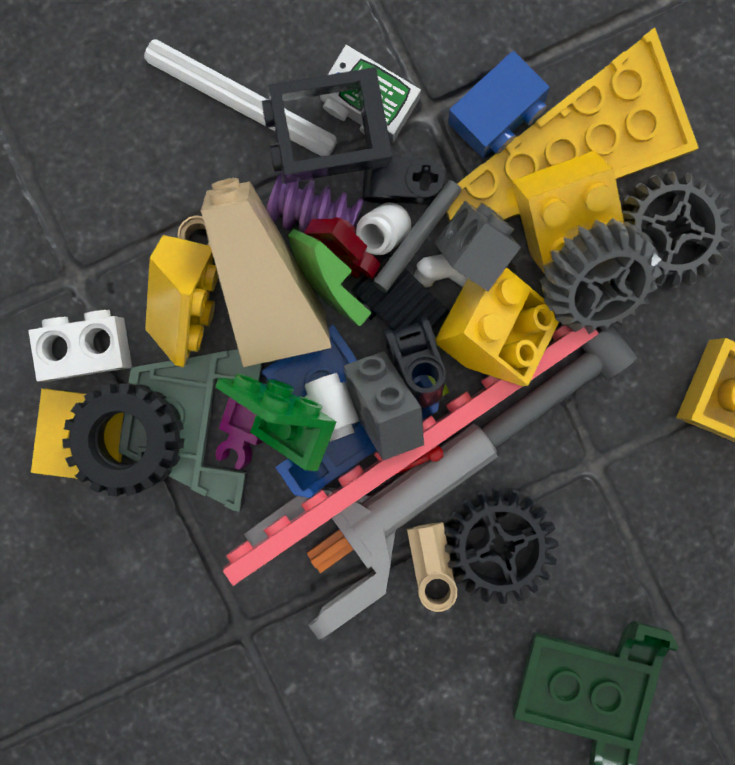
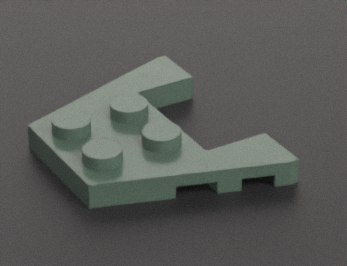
[118,349,263,512]

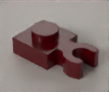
[304,217,381,279]

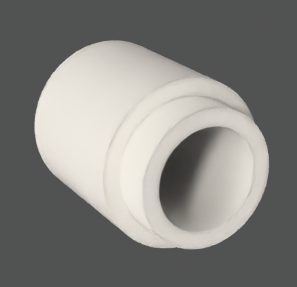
[356,203,411,255]
[304,373,359,442]

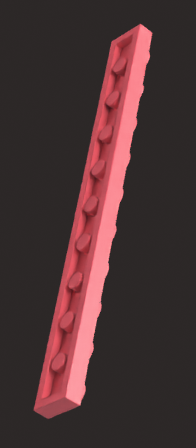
[223,325,599,586]

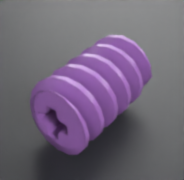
[267,172,363,233]

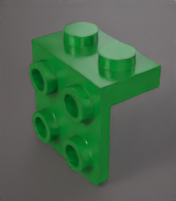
[215,374,337,471]

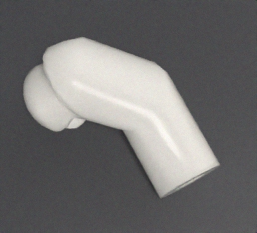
[413,254,468,288]

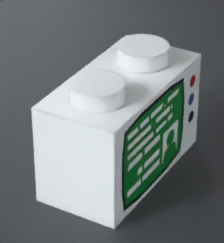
[320,45,421,144]

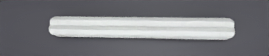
[144,39,337,157]

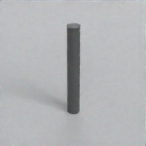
[372,180,462,293]

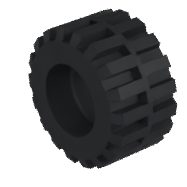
[62,383,184,497]

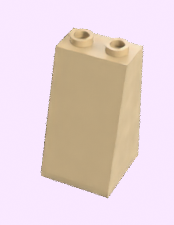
[201,178,331,367]

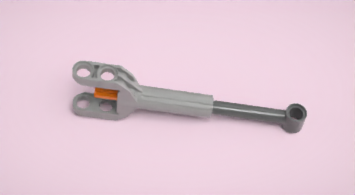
[244,323,638,640]

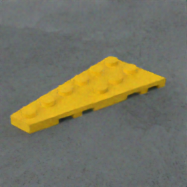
[446,27,699,222]

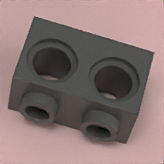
[435,201,521,291]
[343,351,424,460]

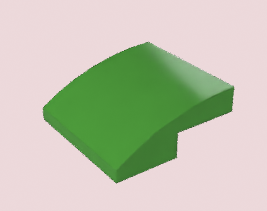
[288,229,371,326]

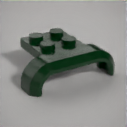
[512,621,679,765]

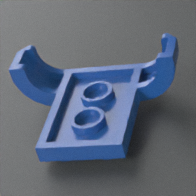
[261,324,440,498]

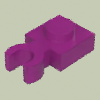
[215,397,263,470]

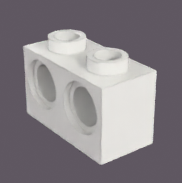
[28,310,132,382]

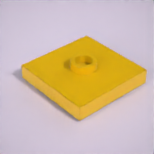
[31,388,124,479]

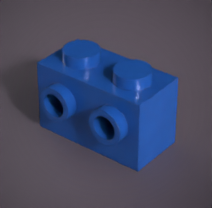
[448,50,550,159]

